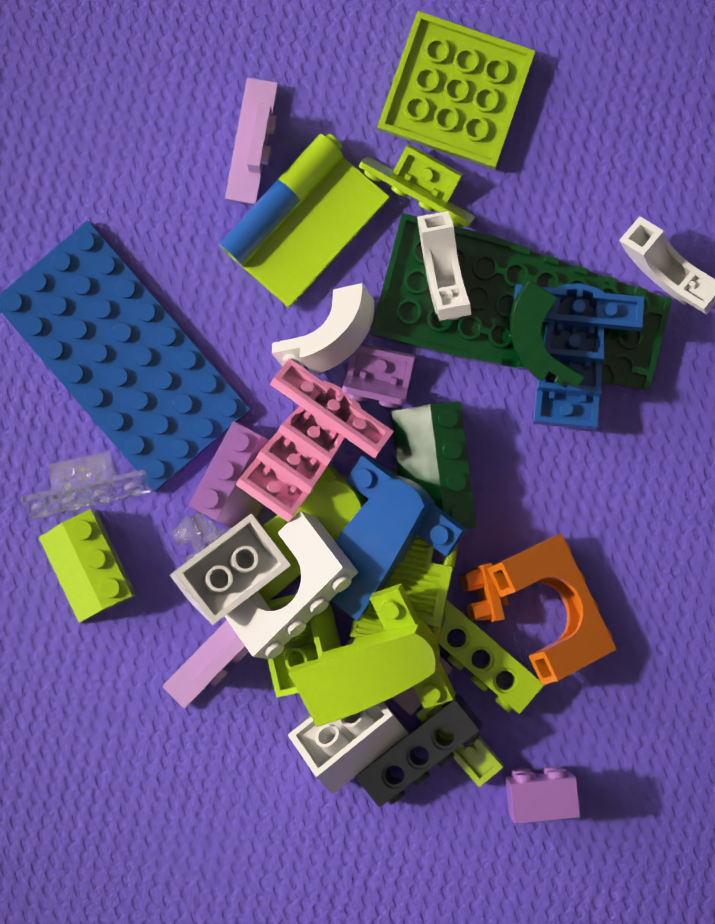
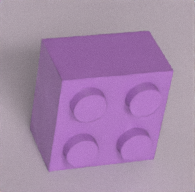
[505,765,580,824]

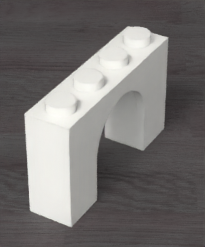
[225,511,358,660]

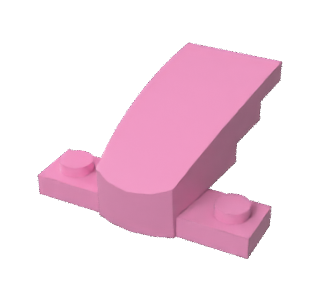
[236,358,394,522]

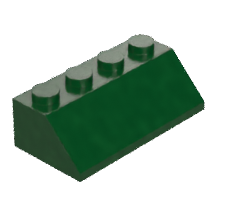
[390,401,477,530]

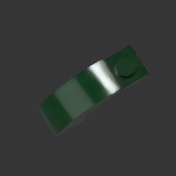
[510,279,584,388]

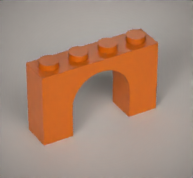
[487,533,616,685]

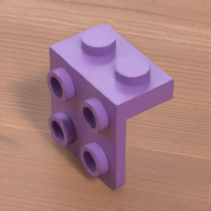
[342,344,415,408]

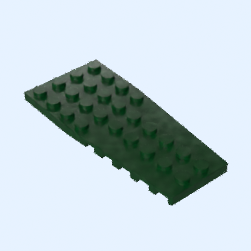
[370,213,672,390]

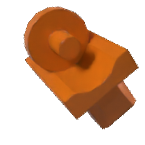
[460,563,509,623]

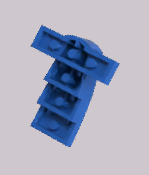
[514,284,644,430]
[330,454,467,621]

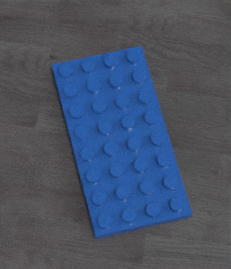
[0,220,251,492]

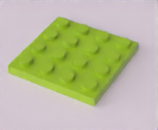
[377,11,535,170]

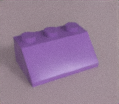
[188,421,269,528]

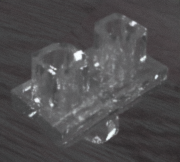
[172,512,228,562]

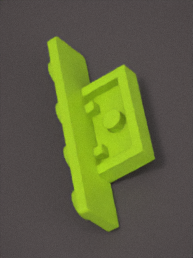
[359,144,475,228]

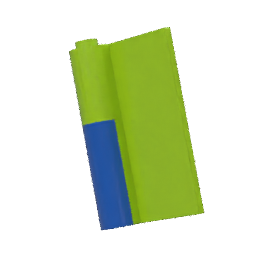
[218,134,390,308]

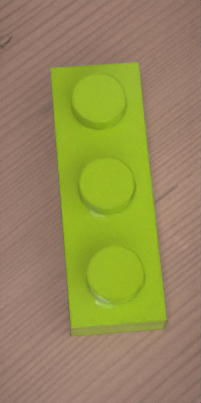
[416,702,504,787]

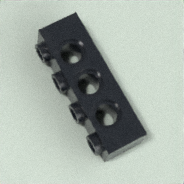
[355,693,483,808]

